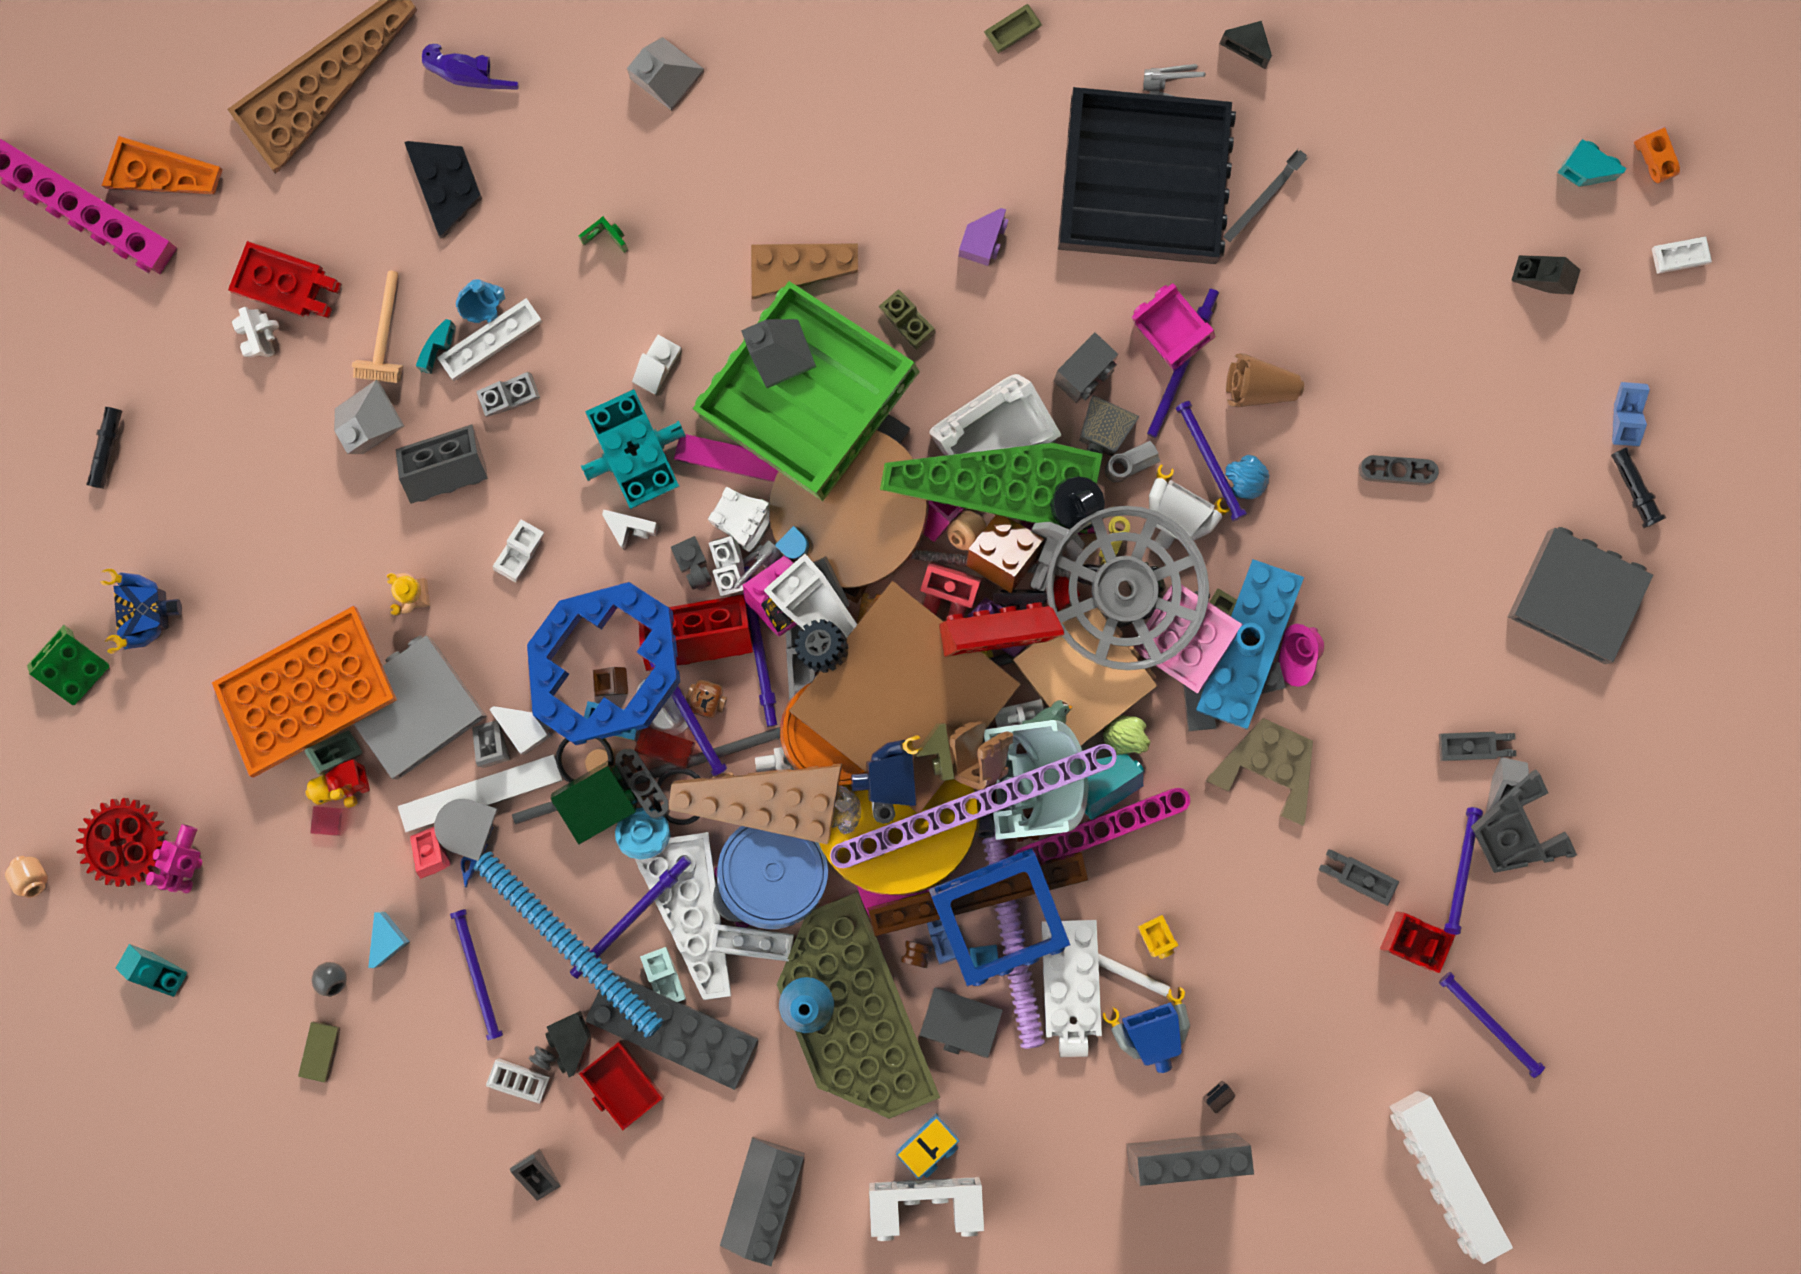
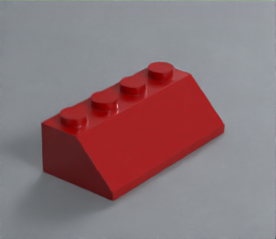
[638,594,753,671]
[939,602,1064,657]

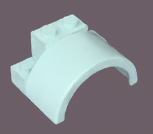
[984,720,1088,840]

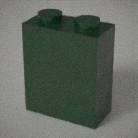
[550,760,638,845]

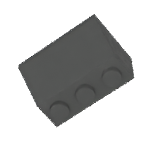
[396,424,488,504]

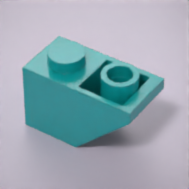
[1557,139,1627,187]
[116,944,188,997]

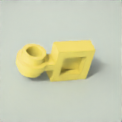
[1098,516,1130,565]

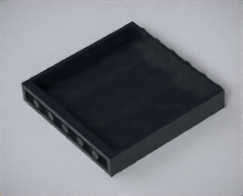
[1058,87,1236,264]

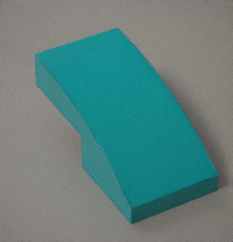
[416,319,456,374]

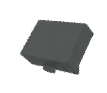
[919,988,1003,1058]

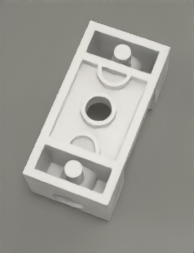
[869,1177,984,1241]

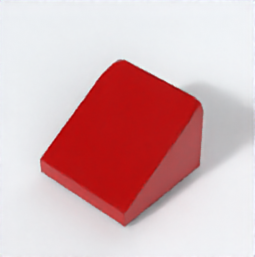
[1045,576,1081,612]

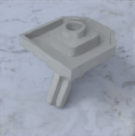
[1030,522,1085,591]

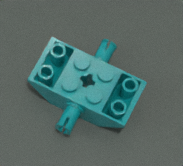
[581,389,686,509]

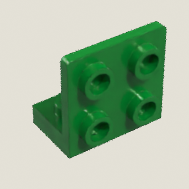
[27,625,109,705]

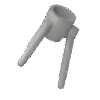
[1143,64,1206,97]
[734,541,783,589]

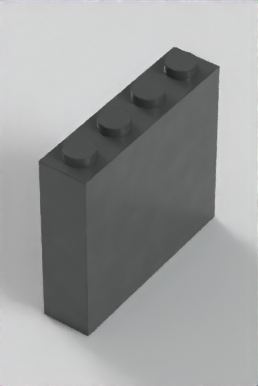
[1508,527,1653,664]
[1126,1133,1254,1186]

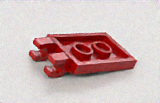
[228,241,342,319]

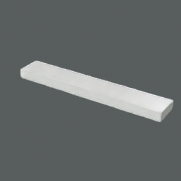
[398,754,563,832]

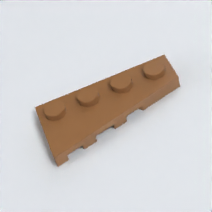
[751,243,858,299]

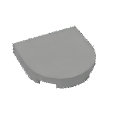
[434,799,498,861]

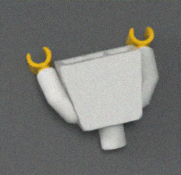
[1149,465,1230,549]

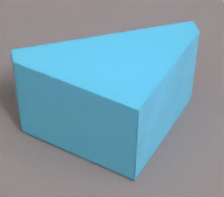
[368,912,410,968]

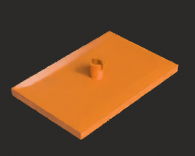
[212,606,397,778]

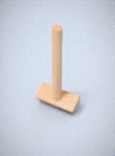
[352,271,403,383]

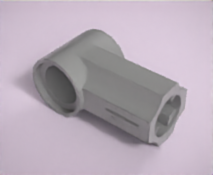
[1105,441,1160,483]

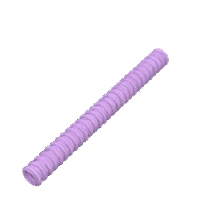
[977,802,1045,1049]

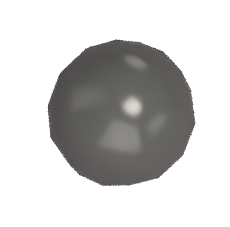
[311,962,347,997]

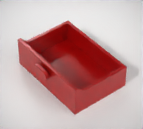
[579,1040,664,1131]

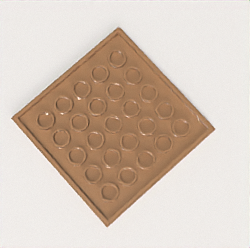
[789,581,1020,813]

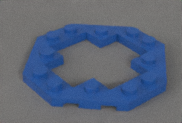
[527,582,680,745]

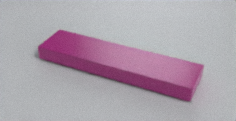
[674,434,779,482]

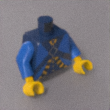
[100,569,182,654]

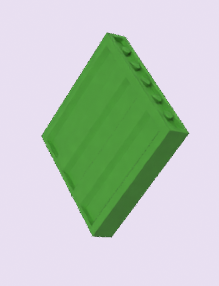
[692,281,920,501]

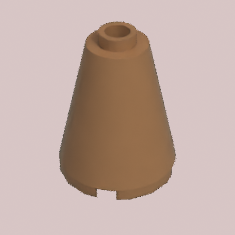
[1226,353,1304,407]

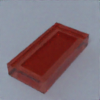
[634,727,695,768]

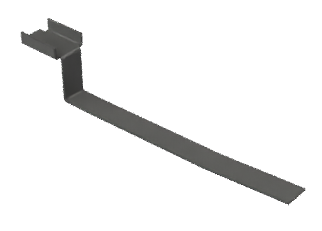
[1223,148,1308,242]

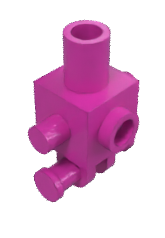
[146,824,202,894]

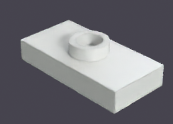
[1651,237,1712,274]

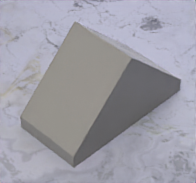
[472,720,510,768]

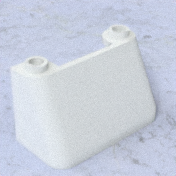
[929,374,1061,456]

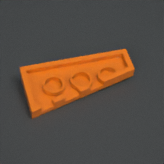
[101,136,223,194]

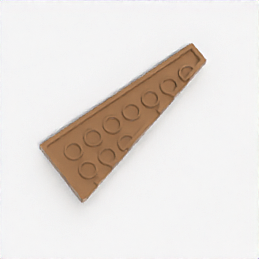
[227,0,417,174]

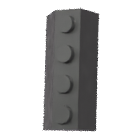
[720,1137,805,1266]

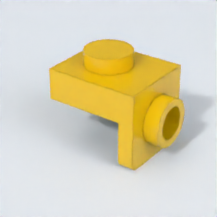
[1137,915,1179,959]

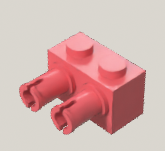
[920,562,983,621]

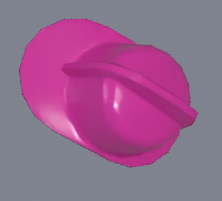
[1278,623,1324,687]

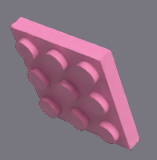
[1133,584,1243,693]

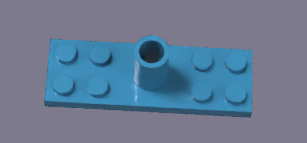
[1196,559,1304,730]

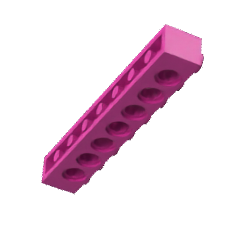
[0,139,177,274]

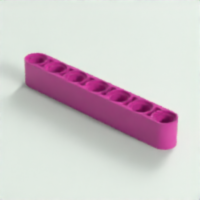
[1012,788,1191,862]

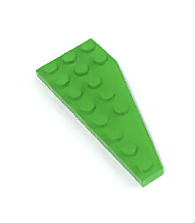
[880,443,1102,534]

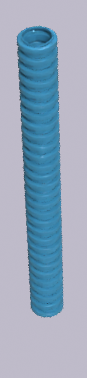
[474,852,663,1038]

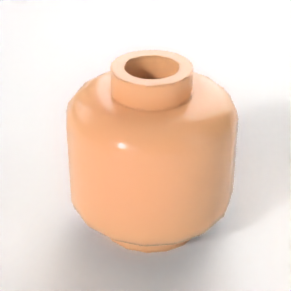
[947,511,986,551]
[5,856,48,898]

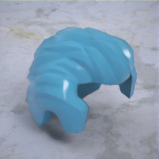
[456,279,506,323]
[1225,455,1270,499]

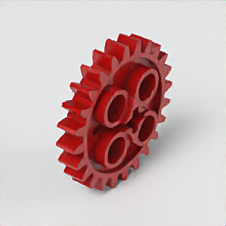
[76,798,168,887]

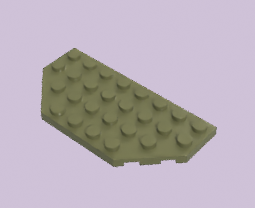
[776,892,940,1119]

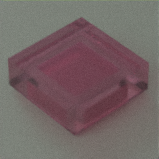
[310,806,342,836]

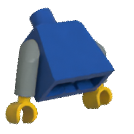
[1103,987,1190,1073]

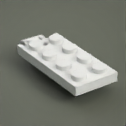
[1041,920,1102,1057]

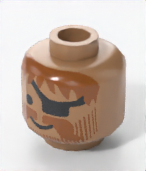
[686,680,727,719]

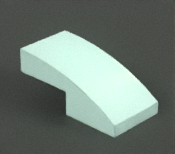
[640,947,686,1002]

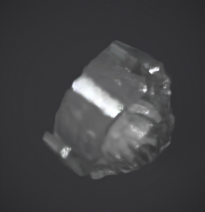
[832,786,861,835]

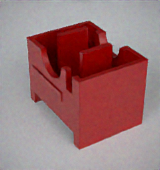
[1380,912,1456,973]

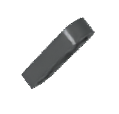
[1359,455,1439,485]
[615,749,670,820]

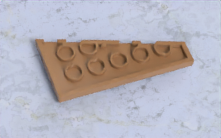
[668,763,842,844]

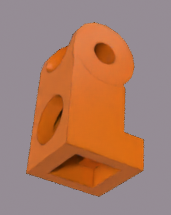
[1634,127,1680,183]

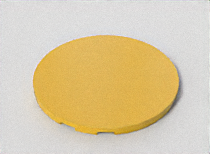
[819,779,978,895]

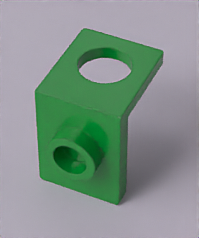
[578,216,628,253]

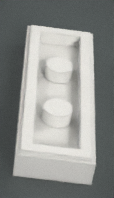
[708,924,794,962]

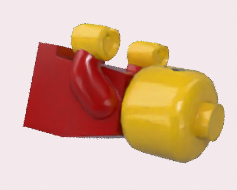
[306,760,370,808]

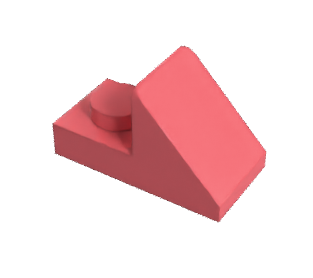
[410,827,450,879]

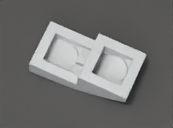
[493,520,544,583]

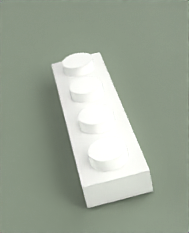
[437,298,543,381]

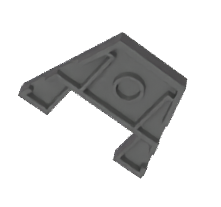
[1471,769,1577,873]

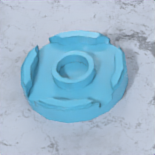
[615,807,670,860]

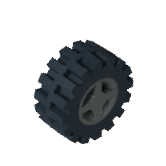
[795,619,849,673]

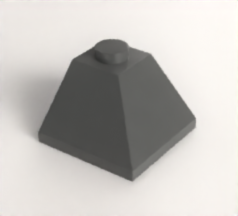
[741,319,816,389]

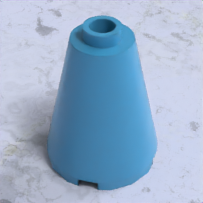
[779,977,834,1033]

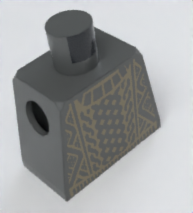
[1079,395,1139,456]

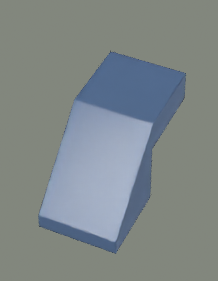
[1612,382,1650,446]

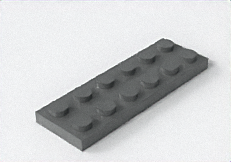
[585,970,758,1090]

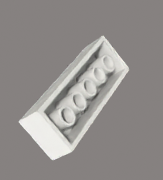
[1389,1091,1513,1264]

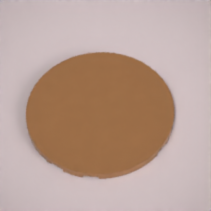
[769,430,929,589]

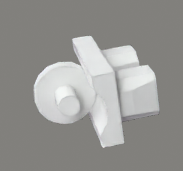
[232,307,279,358]
[995,699,1044,728]

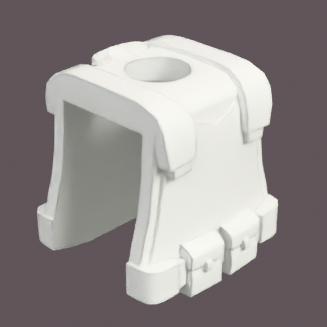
[708,487,770,552]

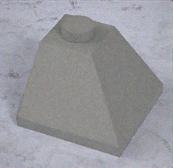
[627,37,704,111]
[334,380,404,454]

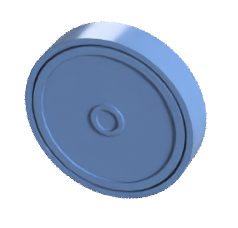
[717,826,828,929]

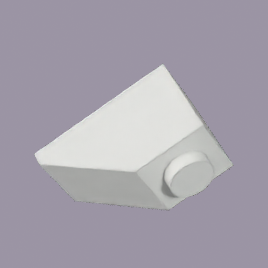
[489,706,551,755]

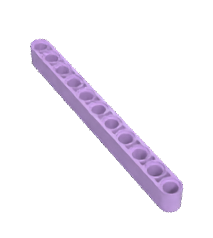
[830,744,1117,868]

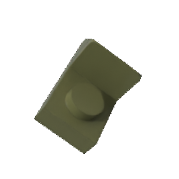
[914,723,954,781]

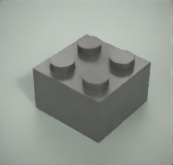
[1053,332,1118,403]

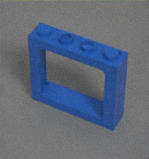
[929,848,1071,987]

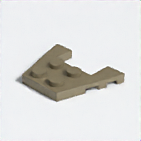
[1206,718,1313,826]

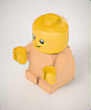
[387,573,430,616]

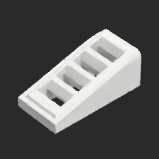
[486,1058,550,1104]

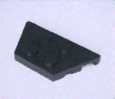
[404,141,482,239]

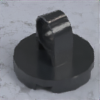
[1050,476,1105,531]

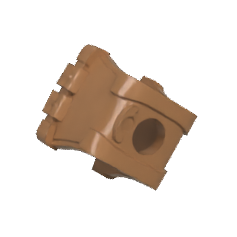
[950,721,1013,790]

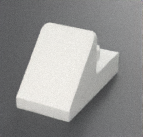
[632,335,682,395]
[602,510,659,550]

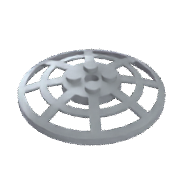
[1046,506,1209,670]

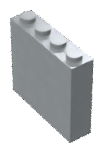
[354,635,487,780]

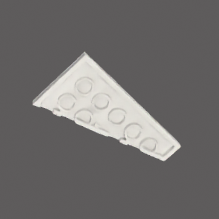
[635,832,731,1000]

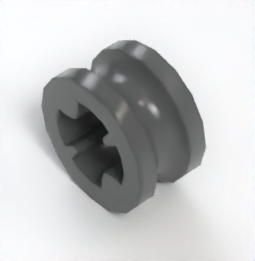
[529,1046,557,1071]

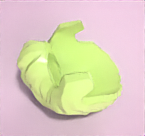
[1103,715,1151,756]

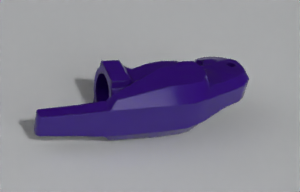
[422,44,519,90]

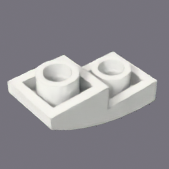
[709,535,746,596]

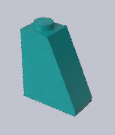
[1085,754,1144,820]

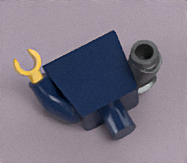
[851,735,923,824]

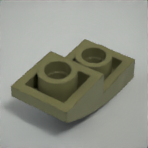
[879,289,936,350]

